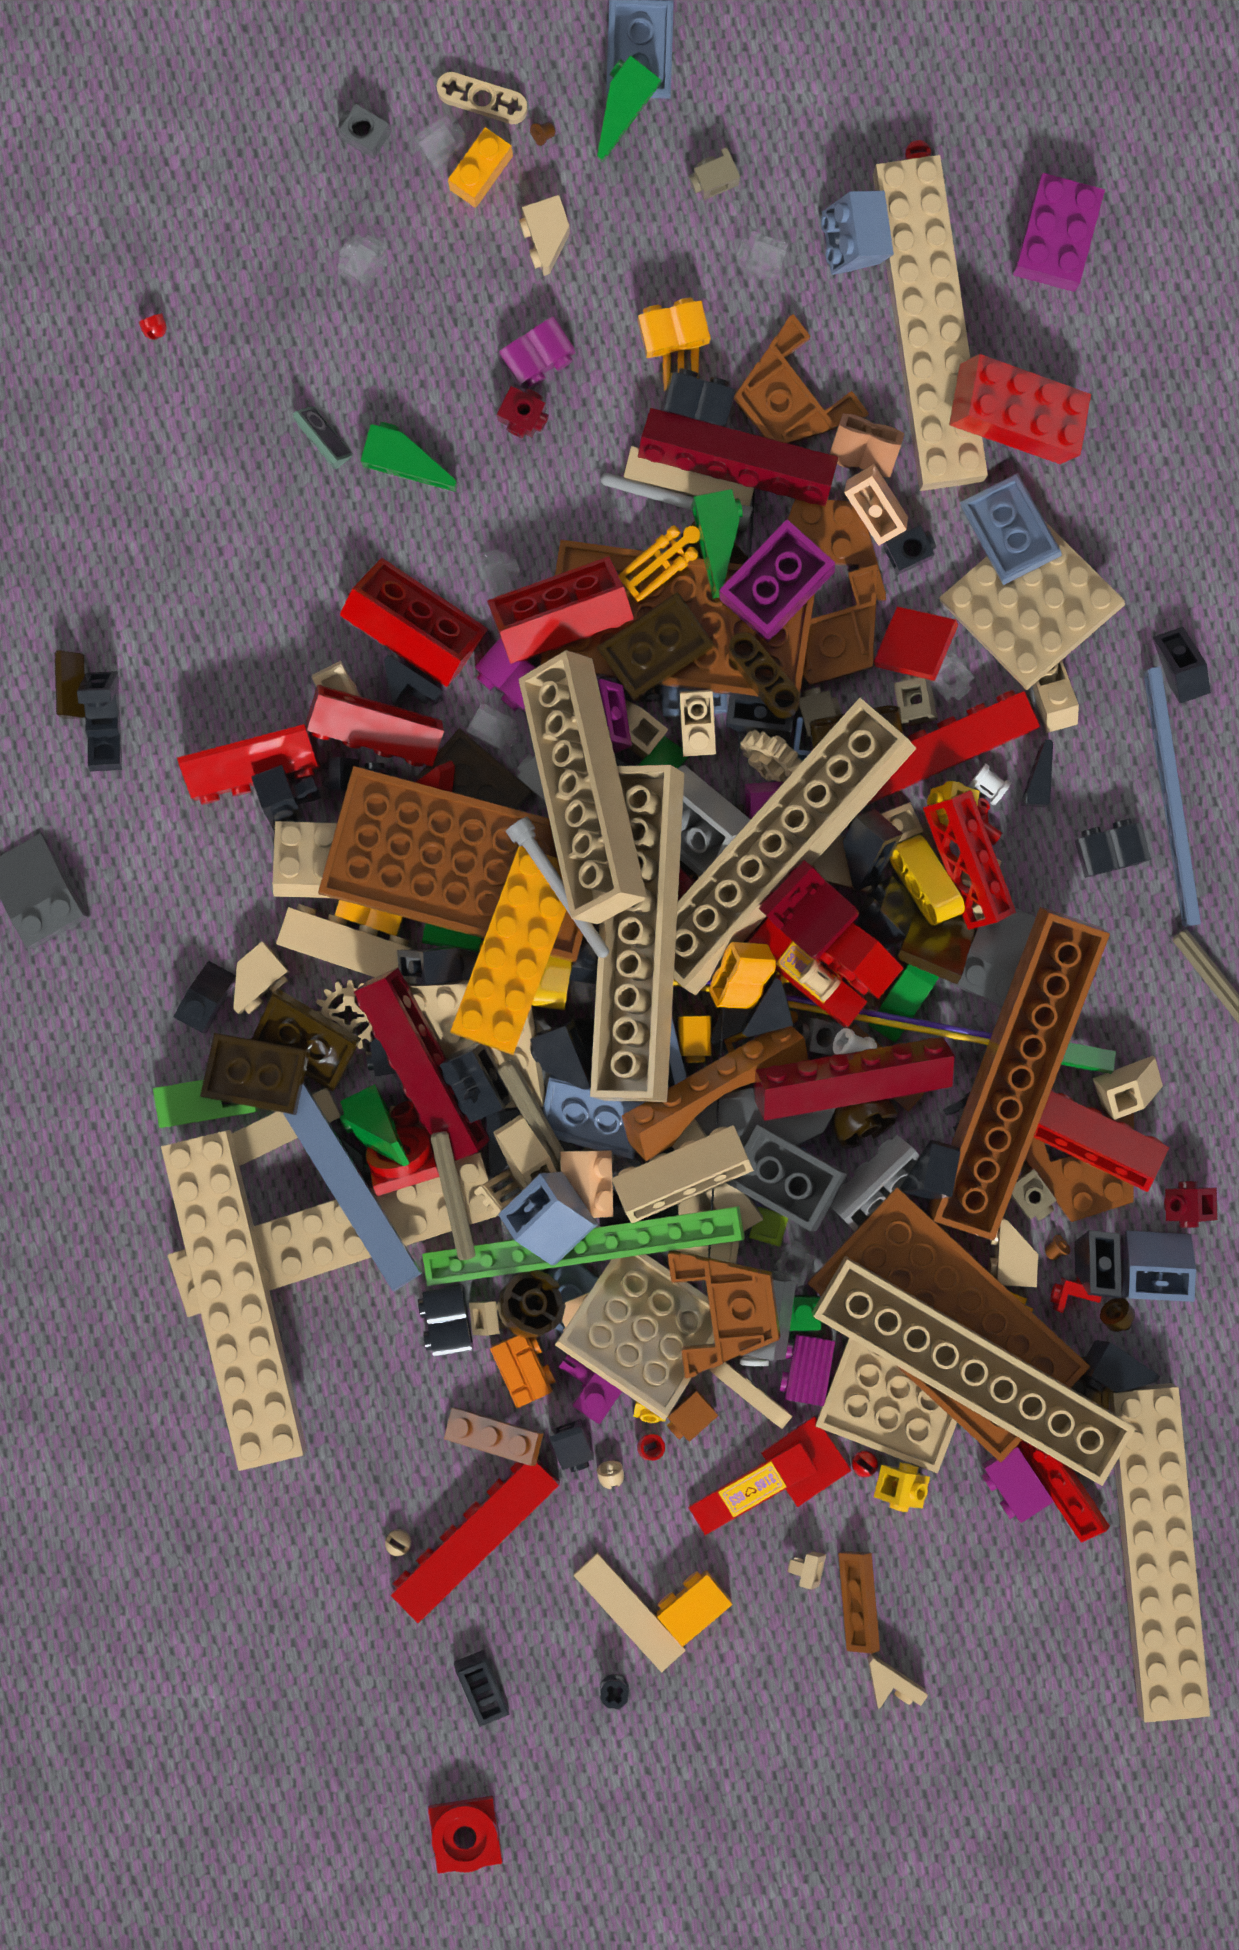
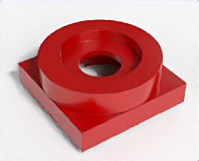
[366,1126,439,1196]
[428,1796,503,1874]

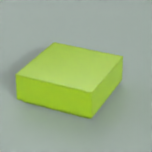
[749,1206,788,1247]

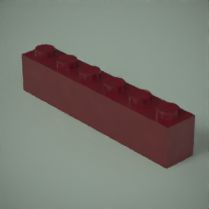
[638,408,839,507]
[354,967,490,1161]
[755,1037,954,1121]

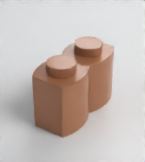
[829,414,904,477]

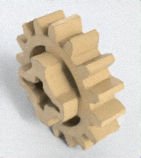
[740,730,803,782]
[316,980,374,1049]

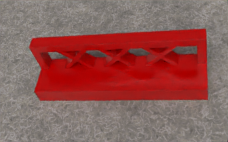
[923,790,1016,930]

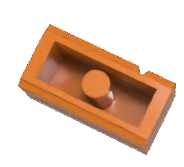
[490,1335,556,1408]

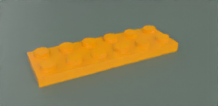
[450,846,566,1055]

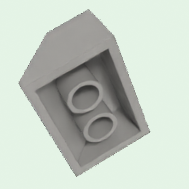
[678,765,750,876]
[830,1135,920,1232]

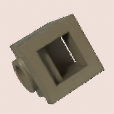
[688,147,740,200]
[894,675,938,726]
[1011,1168,1057,1221]

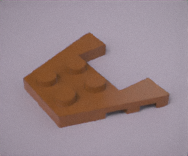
[734,314,869,444]
[787,499,886,601]
[803,565,878,686]
[1025,1109,1134,1222]
[667,1250,781,1379]

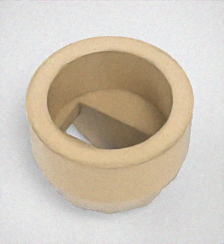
[597,1461,624,1489]
[385,1529,411,1557]

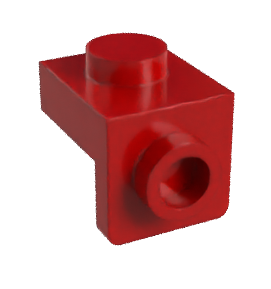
[1050,1277,1102,1313]

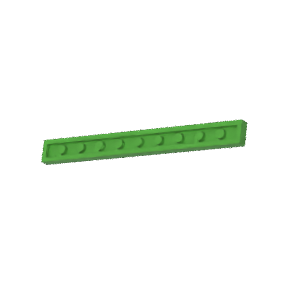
[422,1206,745,1286]

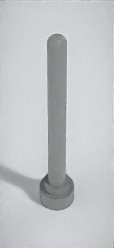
[600,473,753,533]
[506,817,609,958]

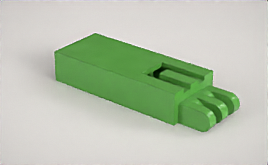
[153,1080,258,1128]

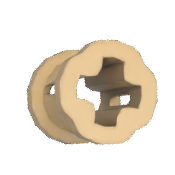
[798,959,842,1001]

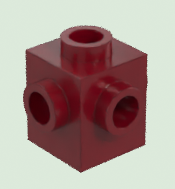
[496,386,549,438]
[1164,1181,1218,1228]

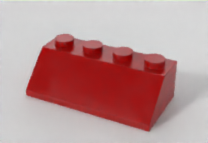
[487,556,634,664]
[340,557,489,687]
[177,724,320,805]

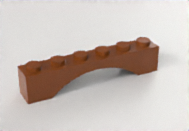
[622,1026,809,1161]

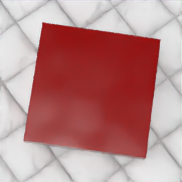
[873,606,958,681]
[761,1416,852,1507]

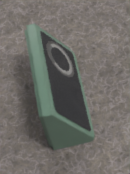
[293,406,353,469]

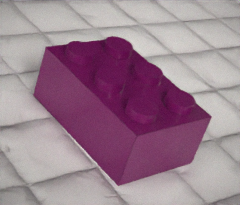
[1013,173,1105,292]
[719,519,835,643]

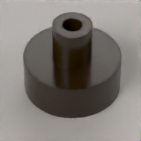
[1100,1297,1135,1332]

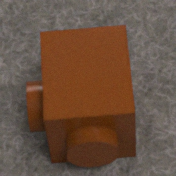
[667,1388,719,1442]

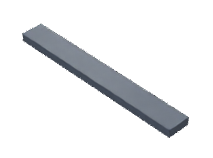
[1143,666,1201,927]
[283,1082,422,1291]

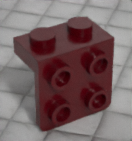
[759,860,859,959]

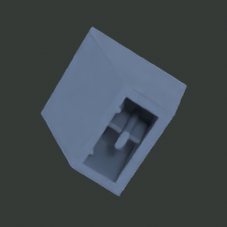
[821,190,894,275]
[498,1172,598,1265]
[1122,1230,1196,1302]

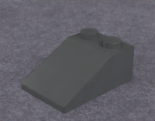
[0,833,89,949]
[950,907,1036,1009]
[726,1125,848,1232]

